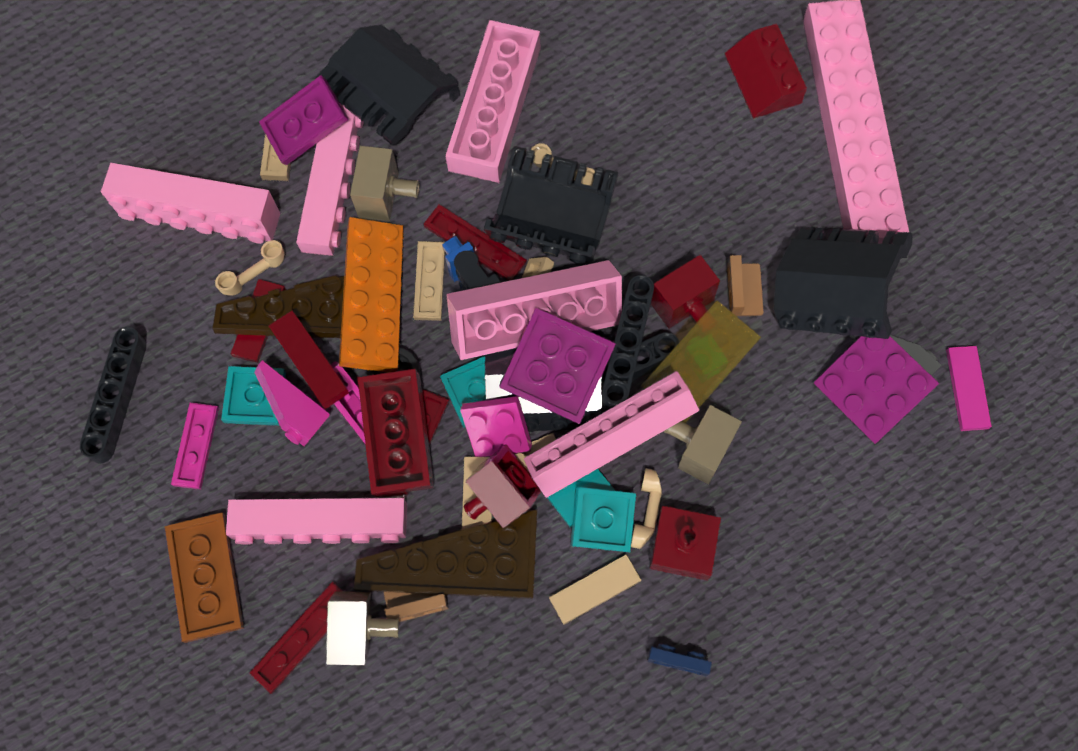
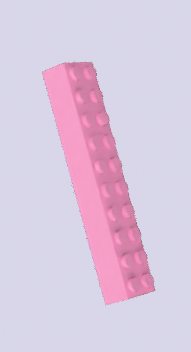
[803,0,909,244]

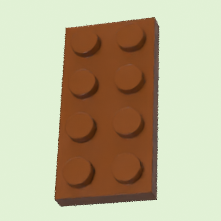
[165,513,244,643]

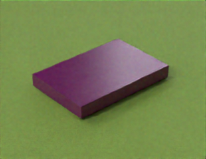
[259,75,349,165]

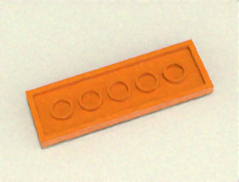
[339,217,403,373]

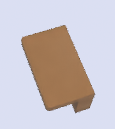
[727,255,764,316]
[384,592,448,622]

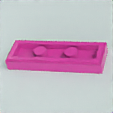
[946,346,992,431]
[171,403,219,490]

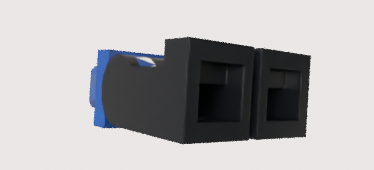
[442,236,501,291]

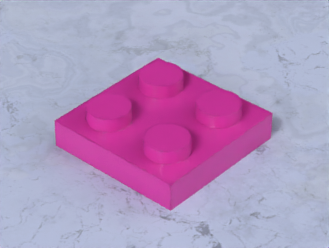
[460,396,532,457]

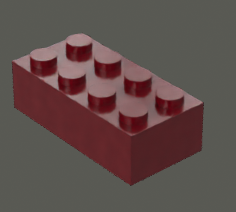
[357,369,434,496]

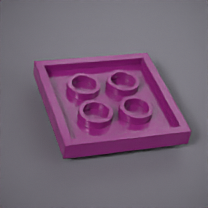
[499,308,616,424]
[814,336,940,444]

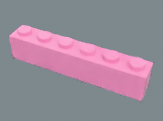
[297,99,364,256]
[524,371,699,498]
[226,498,407,545]

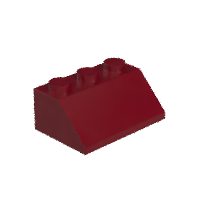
[724,23,807,119]

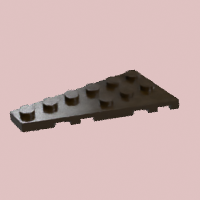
[212,275,344,338]
[354,509,537,599]

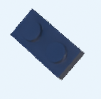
[647,644,712,676]

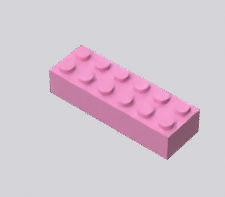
[446,20,540,183]
[101,163,280,244]
[447,260,622,360]

